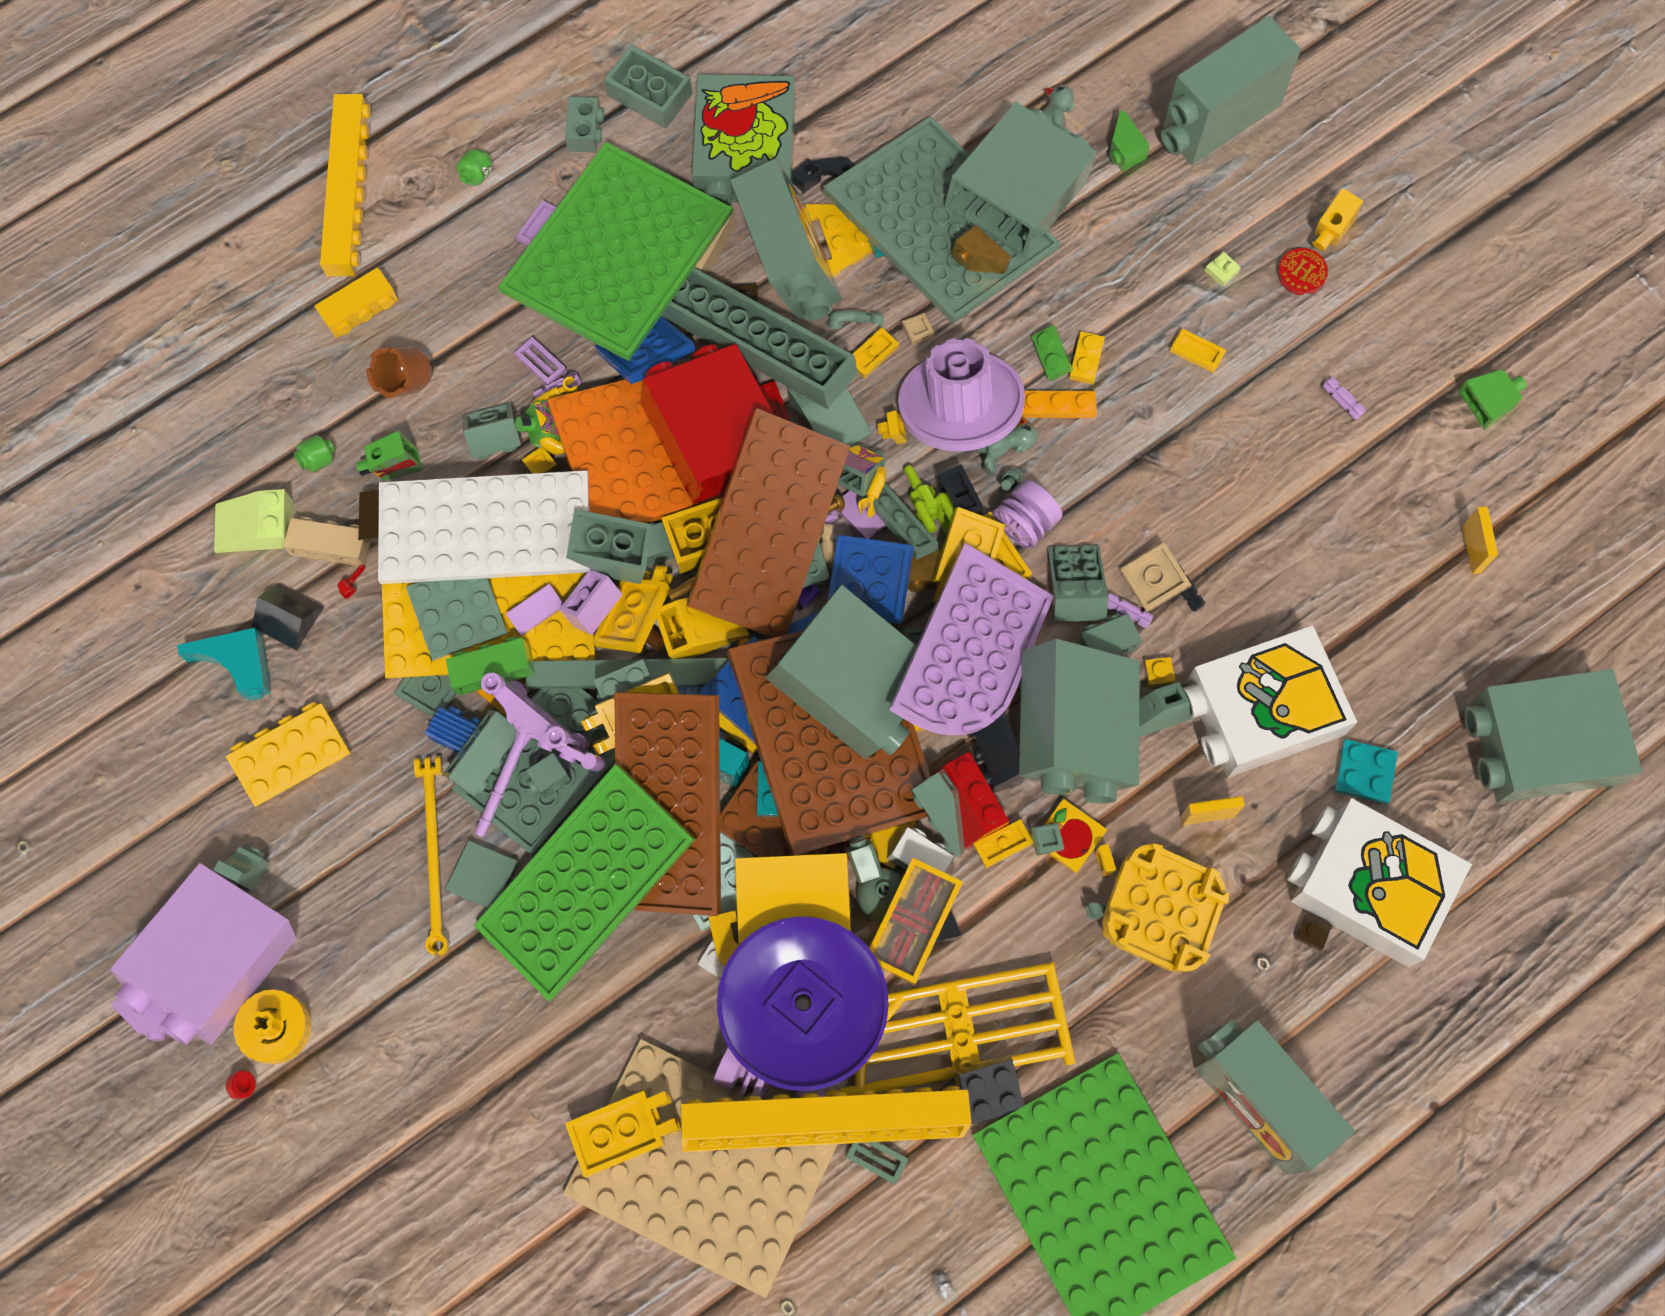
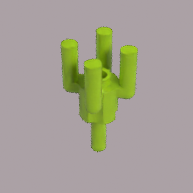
[904,465,955,536]

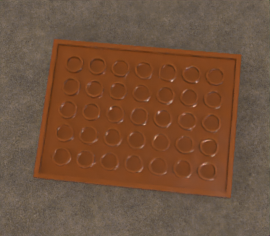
[727,631,931,856]

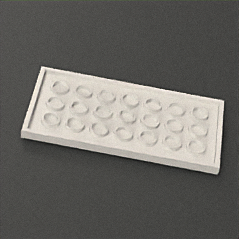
[378,471,590,584]

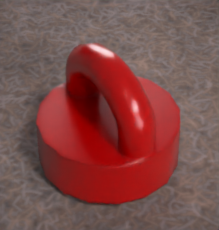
[226,1070,256,1099]

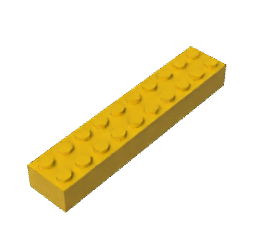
[681,1086,971,1152]

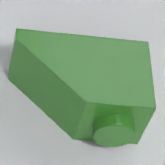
[1109,110,1150,172]

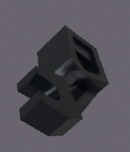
[792,156,855,194]

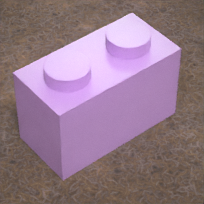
[559,569,623,635]

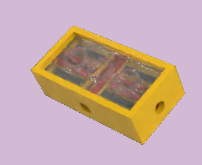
[869,858,963,985]

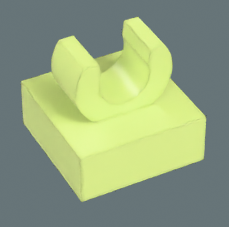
[1205,251,1241,287]

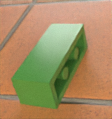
[446,637,535,696]

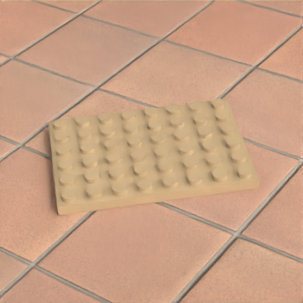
[562,1039,838,1298]

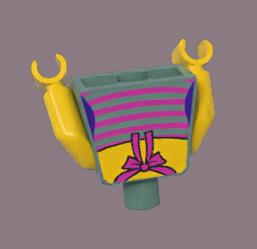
[838,445,887,518]

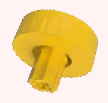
[233,990,311,1064]

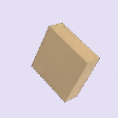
[902,312,934,345]

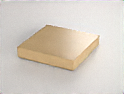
[1120,542,1192,612]

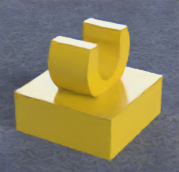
[877,410,907,444]

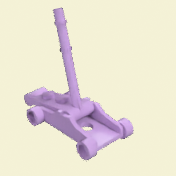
[474,673,606,837]

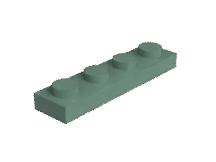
[861,483,938,560]

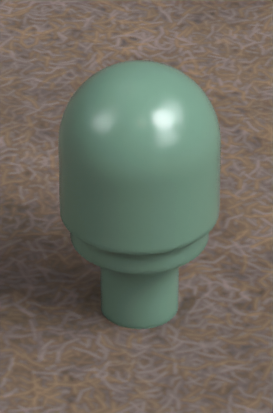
[1001,468,1024,491]

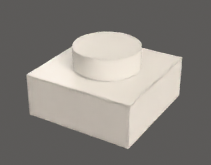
[698,941,725,979]

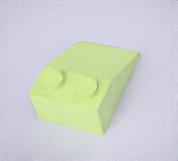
[214,489,293,553]

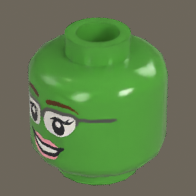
[456,149,492,186]

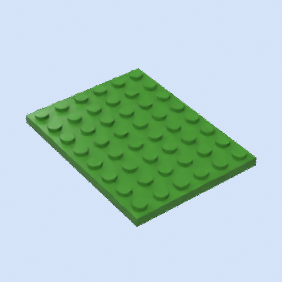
[498,142,733,361]
[972,1053,1237,1316]

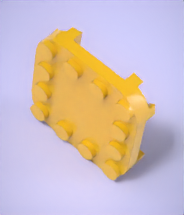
[1102,843,1229,973]

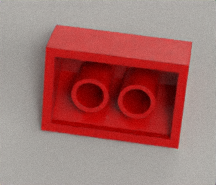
[931,752,1009,850]

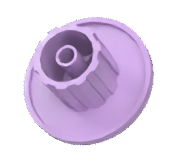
[898,338,1025,451]

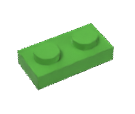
[1031,325,1073,382]

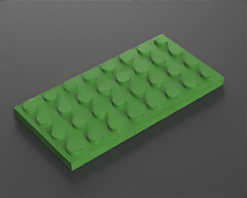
[474,764,696,1002]

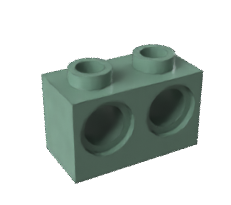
[565,97,604,153]

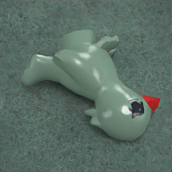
[1036,85,1074,135]
[977,417,1038,475]

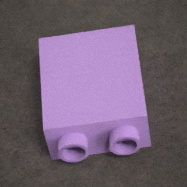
[110,863,297,1046]

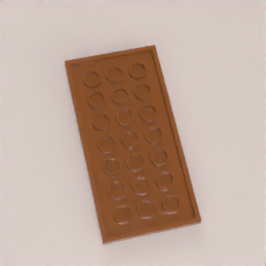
[686,408,850,638]
[614,692,721,916]

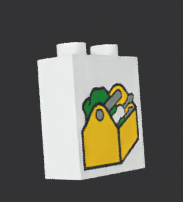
[1183,626,1357,778]
[1287,798,1472,968]

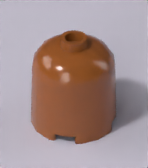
[366,346,431,398]

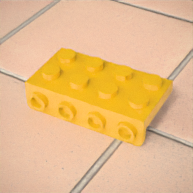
[226,702,351,807]

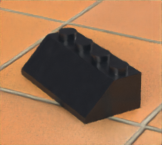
[967,711,1025,793]

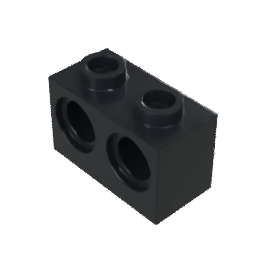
[937,464,984,516]

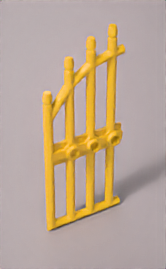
[826,962,1076,1097]

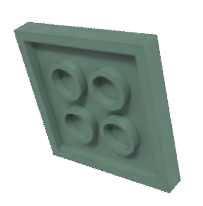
[406,578,508,661]

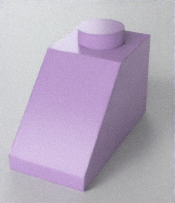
[112,1001,168,1041]

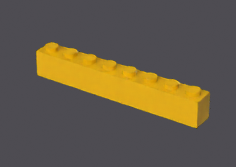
[320,94,371,276]

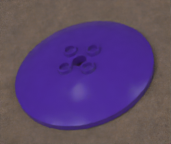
[717,917,889,1091]

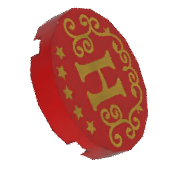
[1278,248,1328,295]

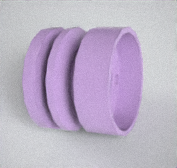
[993,480,1063,549]
[713,1047,771,1099]

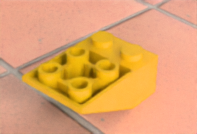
[656,598,750,659]

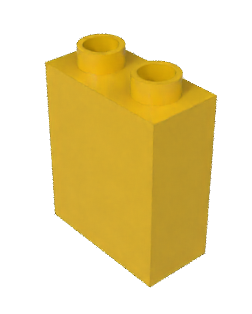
[735,853,851,1005]

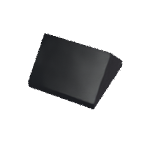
[252,584,324,651]

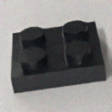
[956,1055,1024,1125]

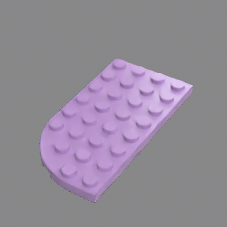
[889,543,1054,735]

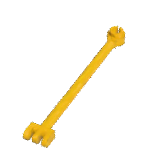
[414,756,449,957]

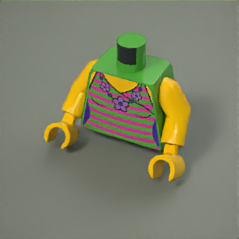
[515,376,578,455]

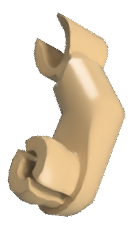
[820,523,835,571]

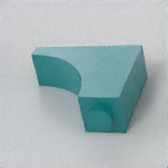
[177,628,271,701]

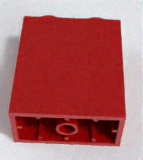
[640,344,774,505]

